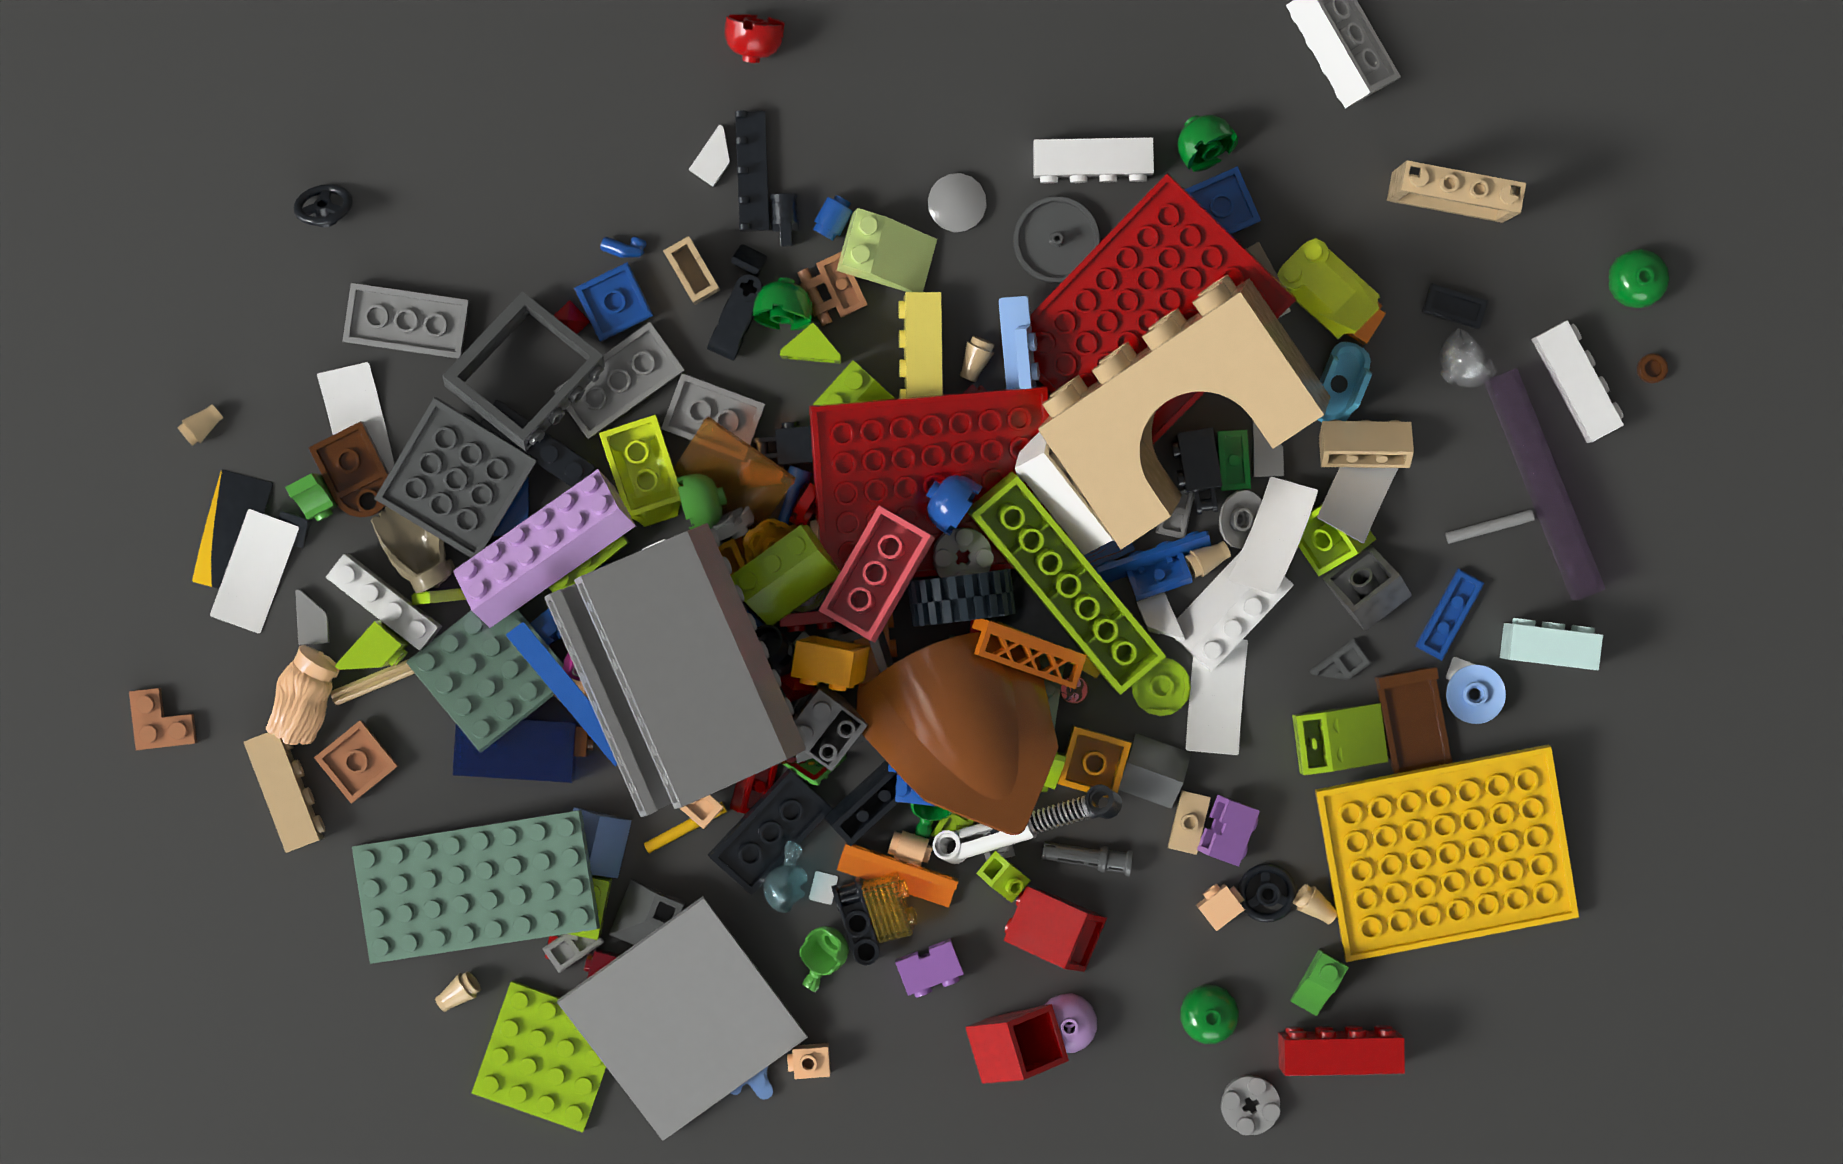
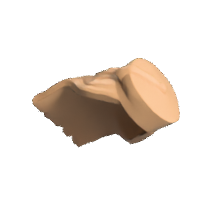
[266,645,339,745]

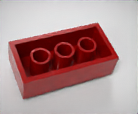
[1278,1025,1405,1076]

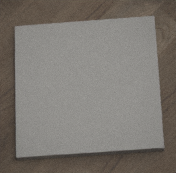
[557,896,808,1141]

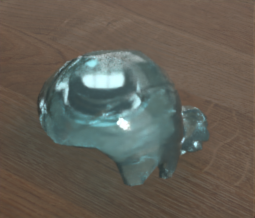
[764,841,808,913]

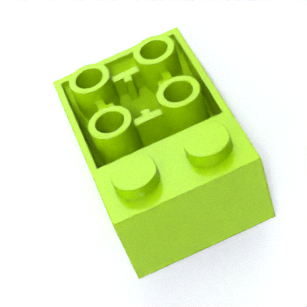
[1292,703,1388,775]

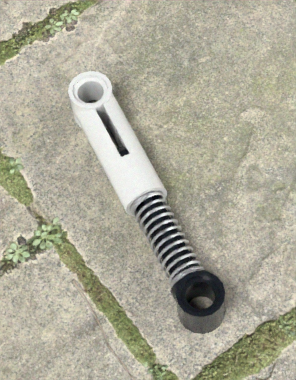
[932,784,1122,864]

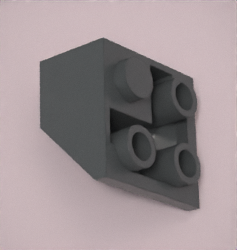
[609,879,686,945]

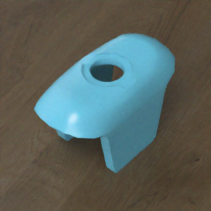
[1318,342,1372,422]

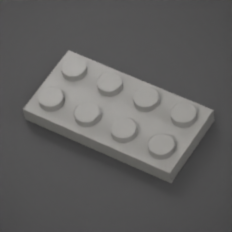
[342,283,470,359]
[554,322,685,439]

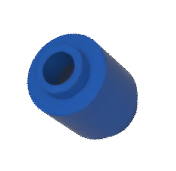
[813,195,853,241]

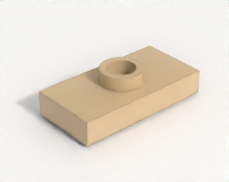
[1168,790,1211,855]

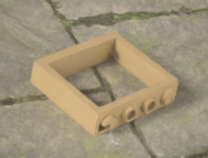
[1387,160,1526,223]

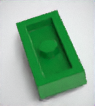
[1217,430,1251,491]

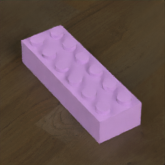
[453,469,636,628]

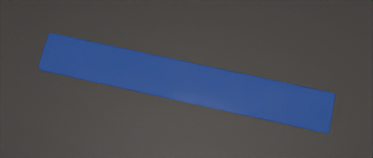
[506,622,617,766]

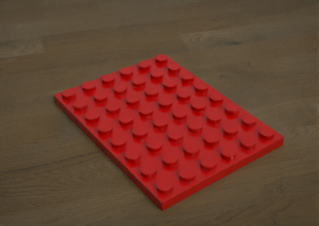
[1030,173,1297,444]
[809,386,1051,585]

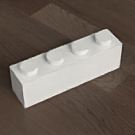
[1033,138,1154,183]
[1531,320,1624,443]
[326,554,443,651]

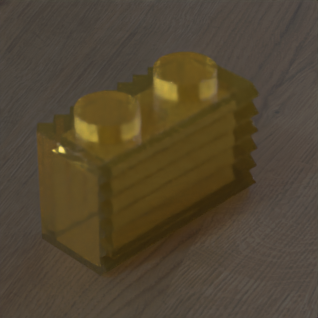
[861,872,918,943]

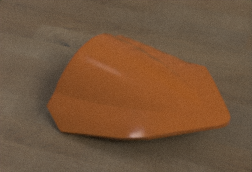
[857,632,1058,835]

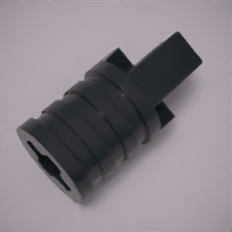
[770,193,799,247]

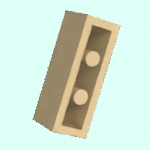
[1319,419,1414,468]

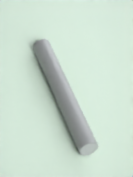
[1445,509,1535,544]

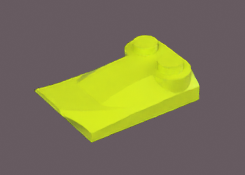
[1277,238,1380,339]
[599,414,681,527]

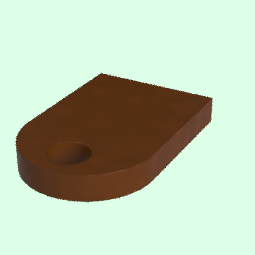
[308,421,389,517]

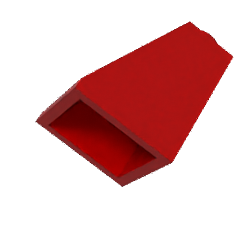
[1003,886,1107,972]
[965,1004,1069,1084]

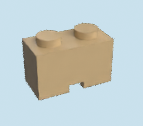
[663,236,720,305]

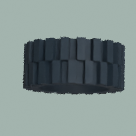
[907,569,1016,626]

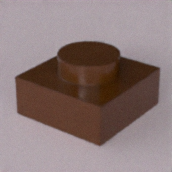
[574,725,595,757]

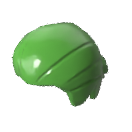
[799,926,849,992]

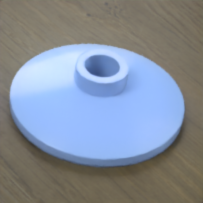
[1446,665,1506,724]

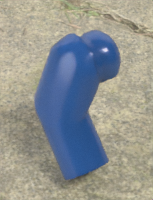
[600,237,647,258]

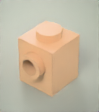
[1196,884,1245,931]
[787,1043,831,1079]

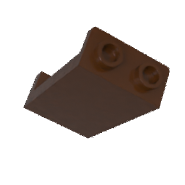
[1375,666,1452,774]

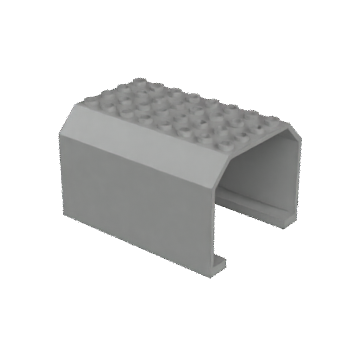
[544,523,806,817]

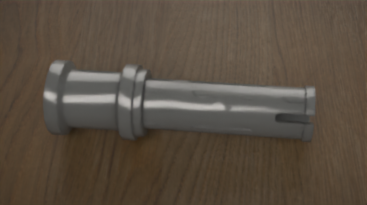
[1042,841,1133,877]

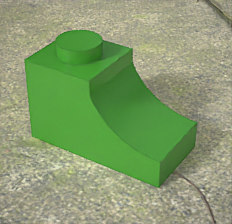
[285,473,338,522]
[1290,949,1349,1016]

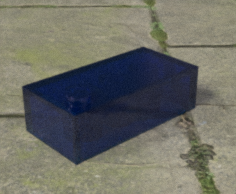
[453,718,578,783]

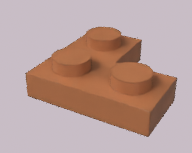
[129,688,197,750]

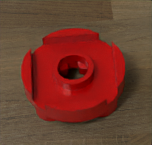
[789,483,817,526]

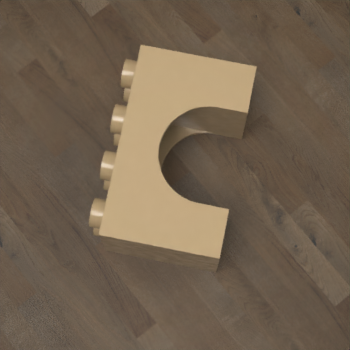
[1038,274,1331,549]

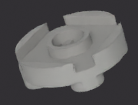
[712,506,755,547]
[933,527,994,578]
[1221,1075,1280,1135]

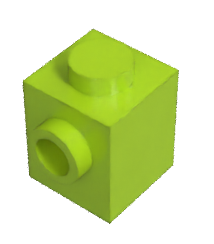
[976,851,1031,903]

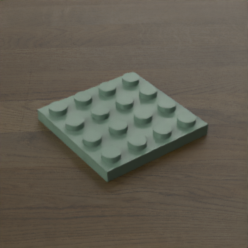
[406,609,573,753]

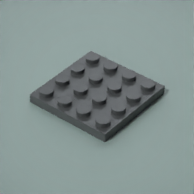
[374,397,538,558]

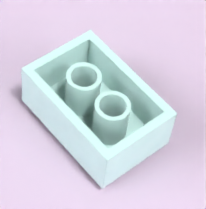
[1500,618,1603,670]

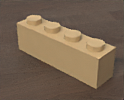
[244,732,325,853]

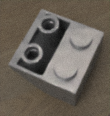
[793,682,868,772]

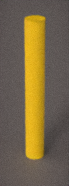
[644,801,727,854]

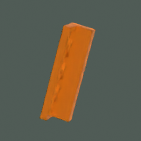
[972,619,1087,689]
[837,842,958,908]

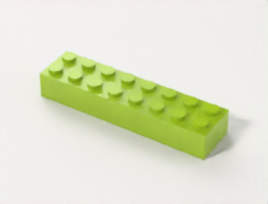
[967,472,1166,695]

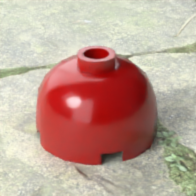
[725,14,785,63]

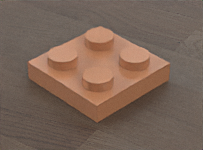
[314,720,399,804]

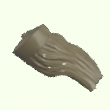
[371,507,455,593]

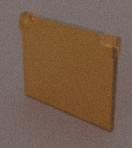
[674,416,796,539]

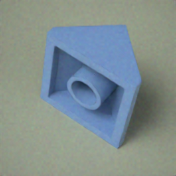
[573,807,632,878]

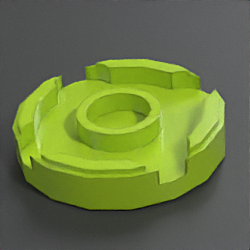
[1131,658,1191,716]

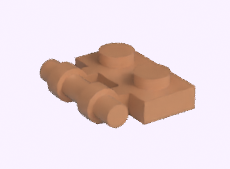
[797,251,868,327]

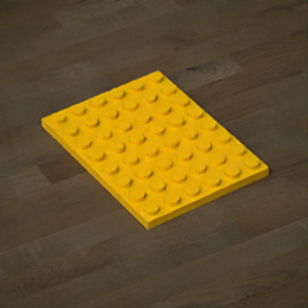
[1315,744,1579,962]

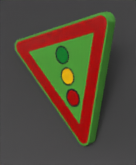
[783,754,847,786]

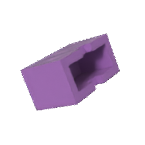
[1197,795,1260,867]
[895,938,964,998]

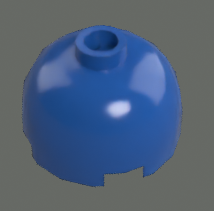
[926,475,982,536]

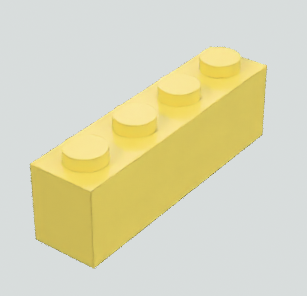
[898,292,943,398]

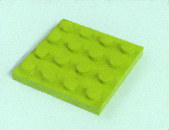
[472,981,606,1133]

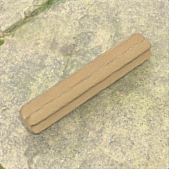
[331,659,415,705]

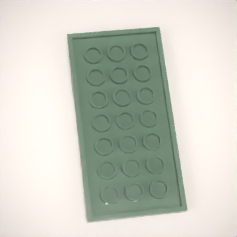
[352,810,600,964]

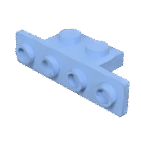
[999,295,1040,389]

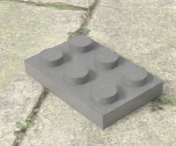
[661,373,766,460]

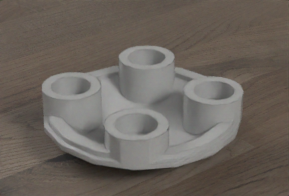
[928,173,987,233]

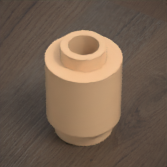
[887,830,933,867]

